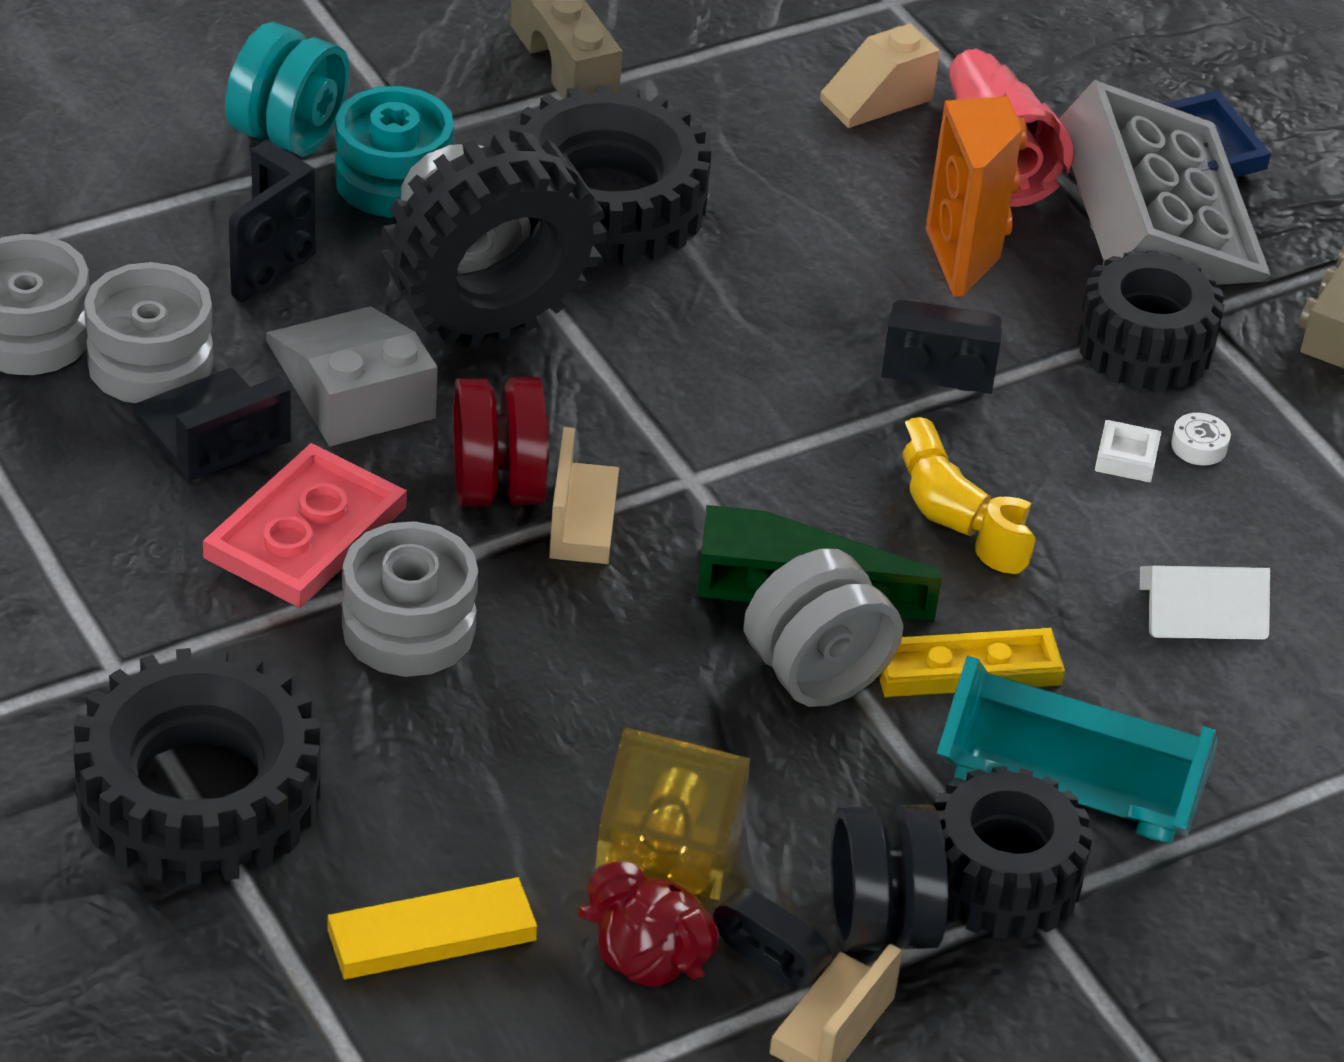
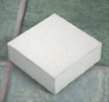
[1095,420,1161,483]

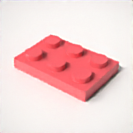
[203,443,407,608]

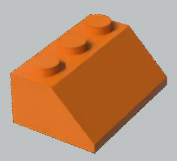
[926,96,1027,297]

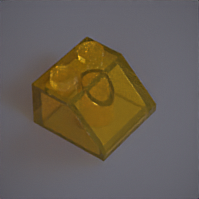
[596,727,750,901]

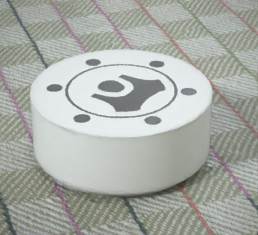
[1171,413,1231,465]

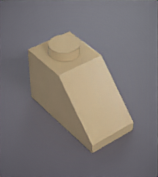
[820,23,940,128]

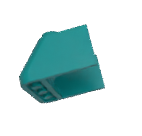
[937,656,1218,845]

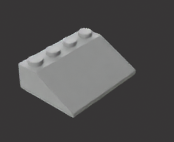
[1059,80,1271,285]

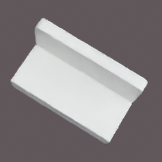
[1140,566,1270,639]

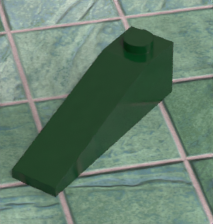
[697,505,942,621]

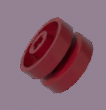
[453,377,549,507]

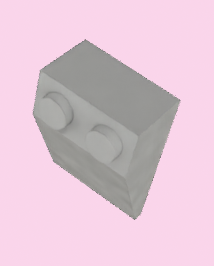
[266,306,438,447]

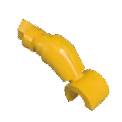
[903,417,1036,574]

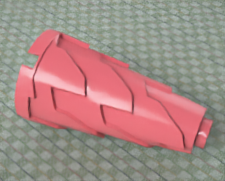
[949,48,1074,207]

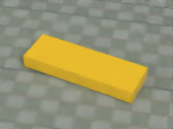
[879,628,1065,697]
[328,877,537,980]

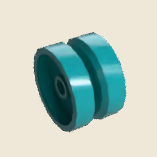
[225,21,350,157]
[335,86,454,218]

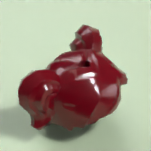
[577,861,719,986]

